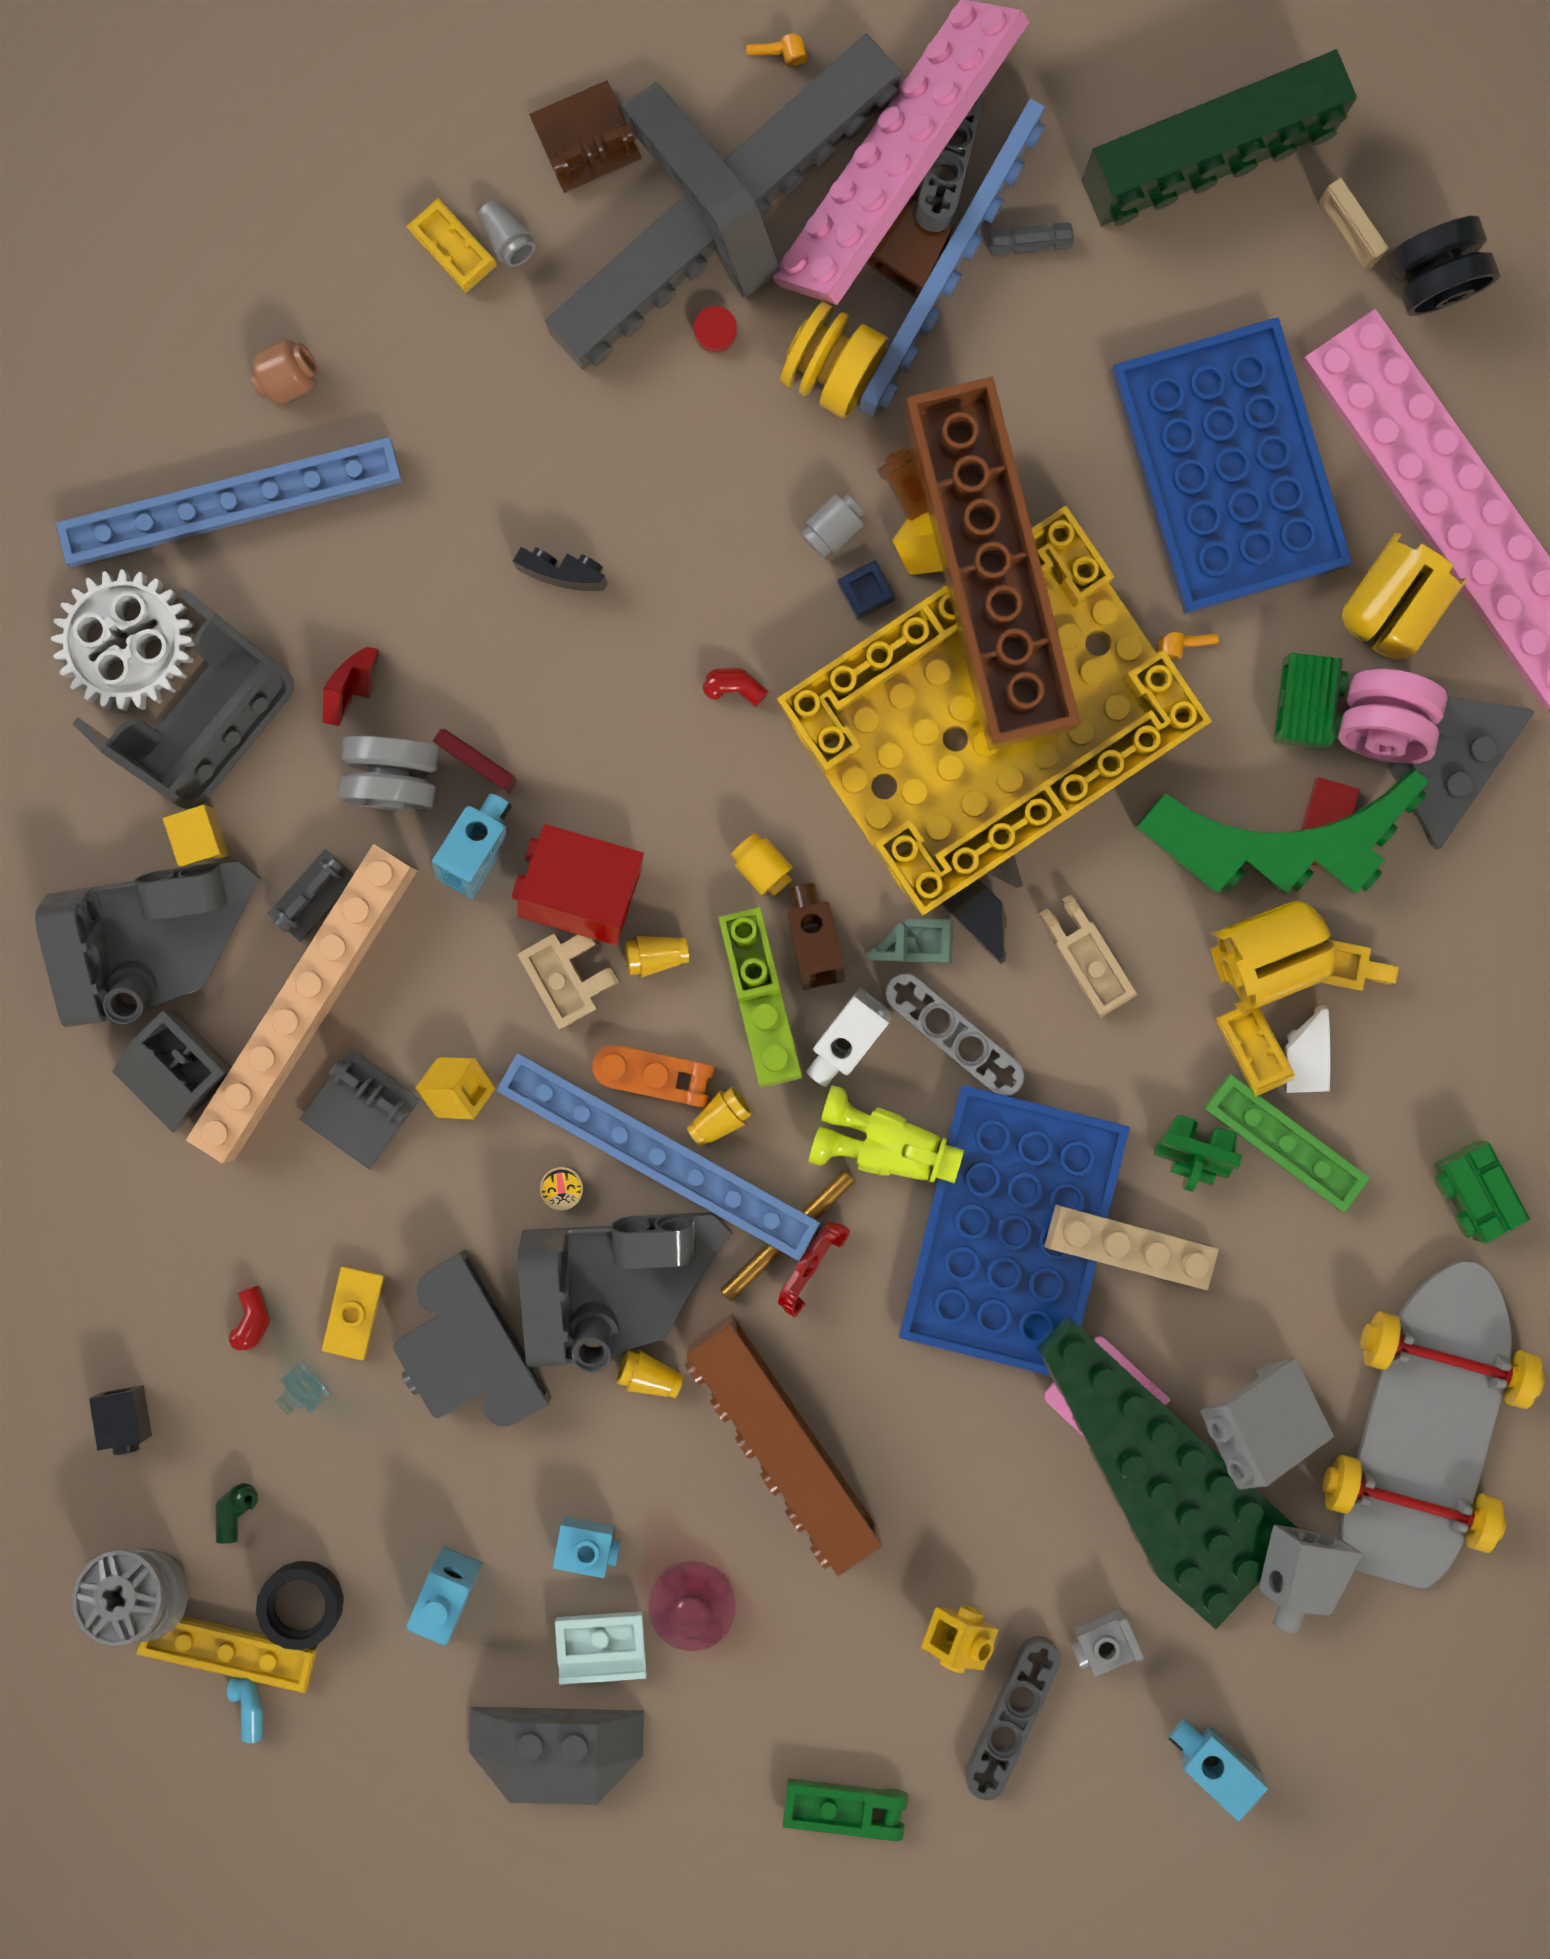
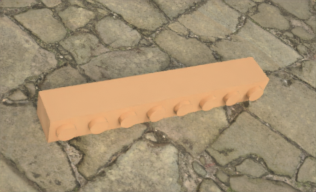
[186,844,418,1164]

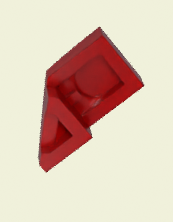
[323,647,379,726]

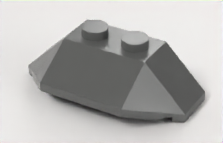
[469,1707,644,1805]

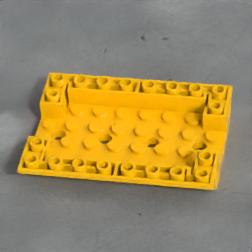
[777,505,1213,916]

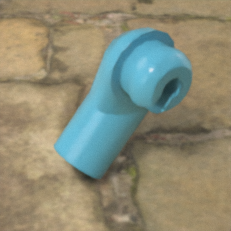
[227,1677,263,1743]

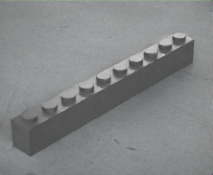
[545,33,901,370]

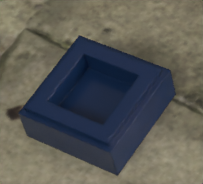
[837,560,896,620]

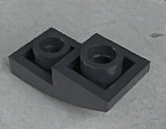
[513,546,608,591]

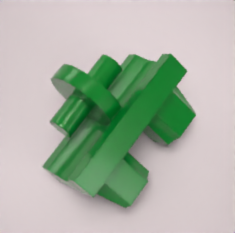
[1153,1115,1242,1192]

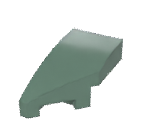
[867,919,953,963]

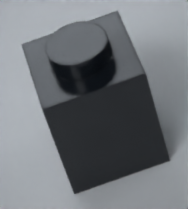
[89,1385,152,1455]

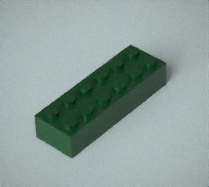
[1082,49,1357,227]

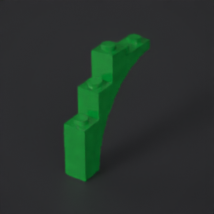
[1134,770,1429,894]

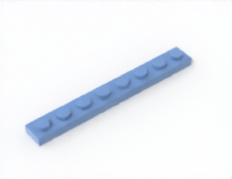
[859,98,1046,417]
[56,437,403,568]
[496,1053,820,1261]

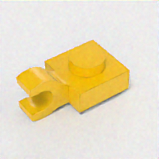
[1320,939,1399,991]

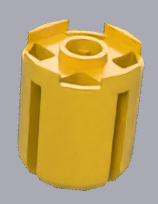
[1342,533,1467,660]
[1210,901,1336,1012]

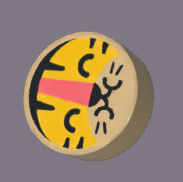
[540,1166,584,1210]

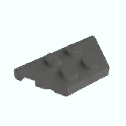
[1388,697,1534,849]

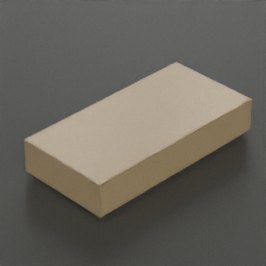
[1319,178,1390,271]

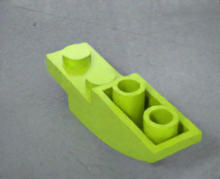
[718,907,802,1089]

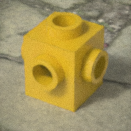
[921,1605,999,1674]

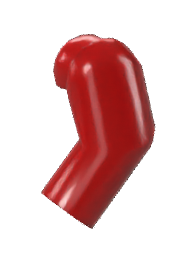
[702,667,769,708]

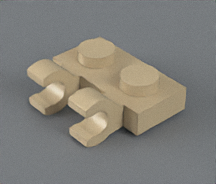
[517,933,620,1030]

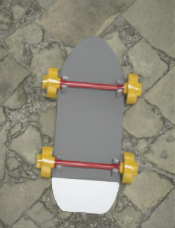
[1322,1261,1545,1589]

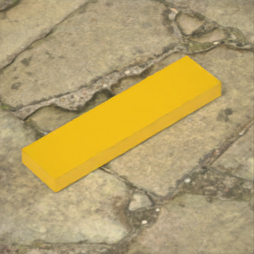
[136,1616,318,1693]

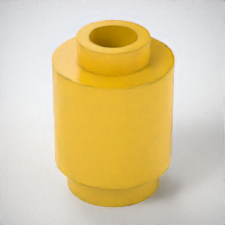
[730,832,794,897]

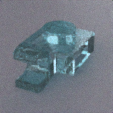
[275,1363,331,1415]

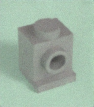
[1071,1608,1144,1677]

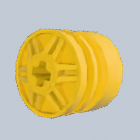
[780,301,889,419]

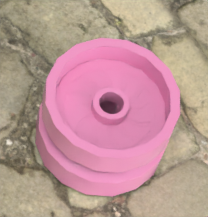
[1338,669,1448,764]

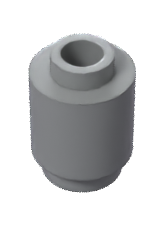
[800,494,864,559]

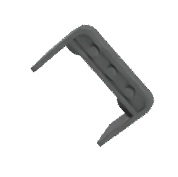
[73,588,294,809]

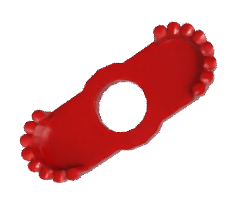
[778,1221,850,1318]

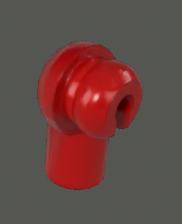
[229,1285,270,1351]

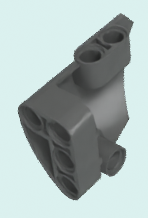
[35,859,261,1027]
[518,1212,732,1373]

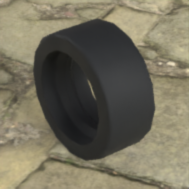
[256,1561,344,1650]

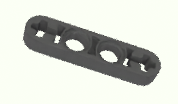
[914,93,983,232]
[965,1636,1060,1800]

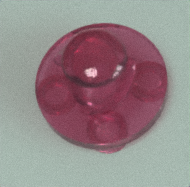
[649,1561,736,1651]

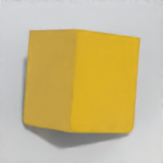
[892,513,943,575]
[163,804,229,867]
[415,1057,496,1120]

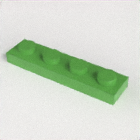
[1202,1074,1370,1213]

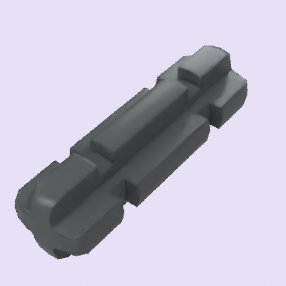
[989,222,1074,256]

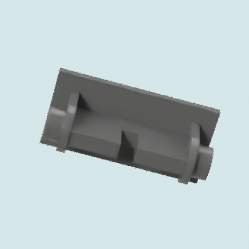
[268,849,354,942]

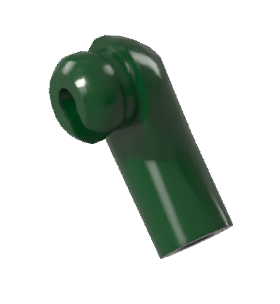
[215,1483,259,1544]

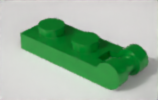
[782,1778,908,1841]

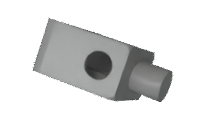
[1259,1525,1363,1634]

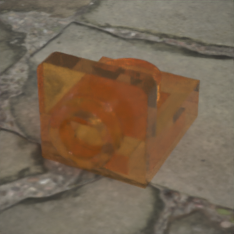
[877,447,928,521]

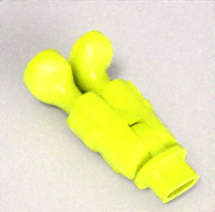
[808,1085,964,1183]

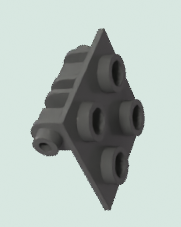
[300,1049,420,1169]

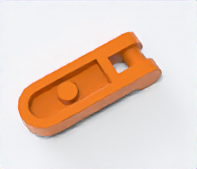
[592,1045,715,1108]

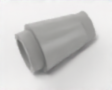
[478,200,536,267]

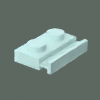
[555,1611,647,1685]

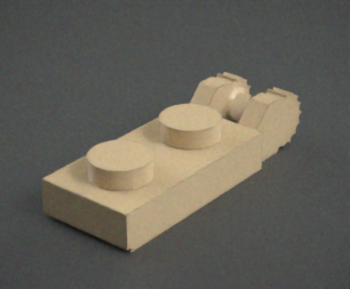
[1039,895,1137,1018]

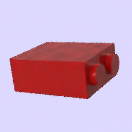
[512,824,644,946]

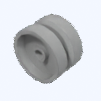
[337,736,439,811]

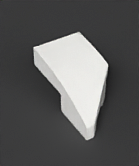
[1283,1005,1330,1093]

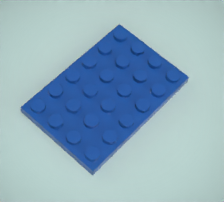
[1111,317,1353,615]
[898,1085,1130,1376]

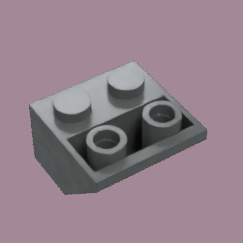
[112,1010,232,1133]

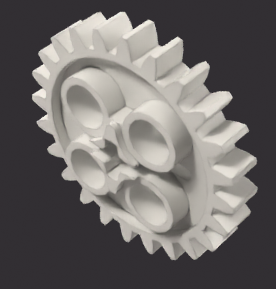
[51,569,195,712]

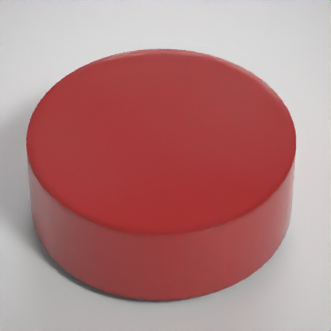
[694,306,737,353]

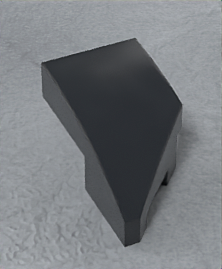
[941,879,1007,964]

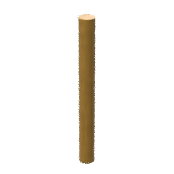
[720,1170,856,1302]

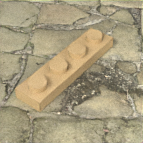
[1044,1205,1219,1291]

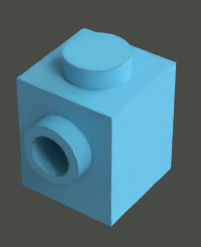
[552,1516,621,1578]

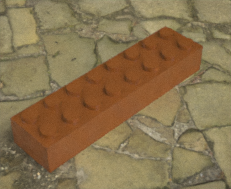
[903,376,1081,751]

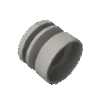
[72,1549,189,1647]

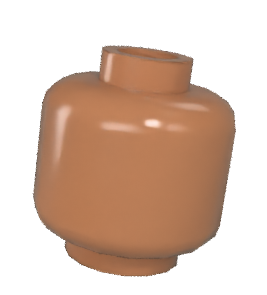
[251,340,318,405]

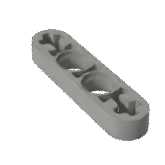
[885,974,1024,1096]

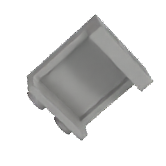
[1200,1358,1334,1489]

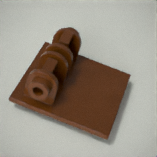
[529,80,642,193]

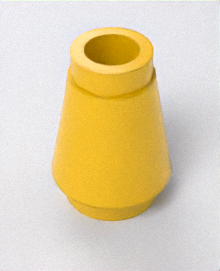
[624,935,689,978]
[687,1087,753,1148]
[616,1350,684,1399]

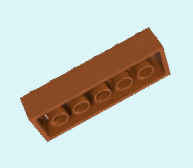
[685,1314,882,1576]

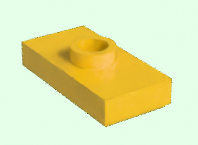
[406,198,497,294]
[1216,1007,1295,1097]
[321,1265,386,1361]

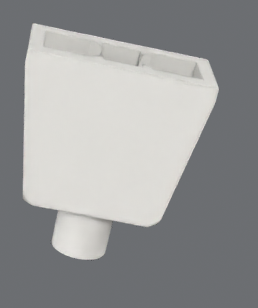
[806,987,894,1087]

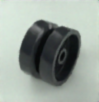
[1387,216,1501,316]

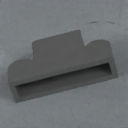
[393,1250,552,1427]

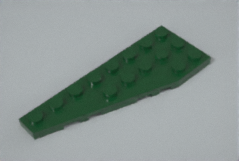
[1037,1316,1297,1629]

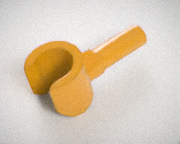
[746,33,808,67]
[1157,632,1219,660]

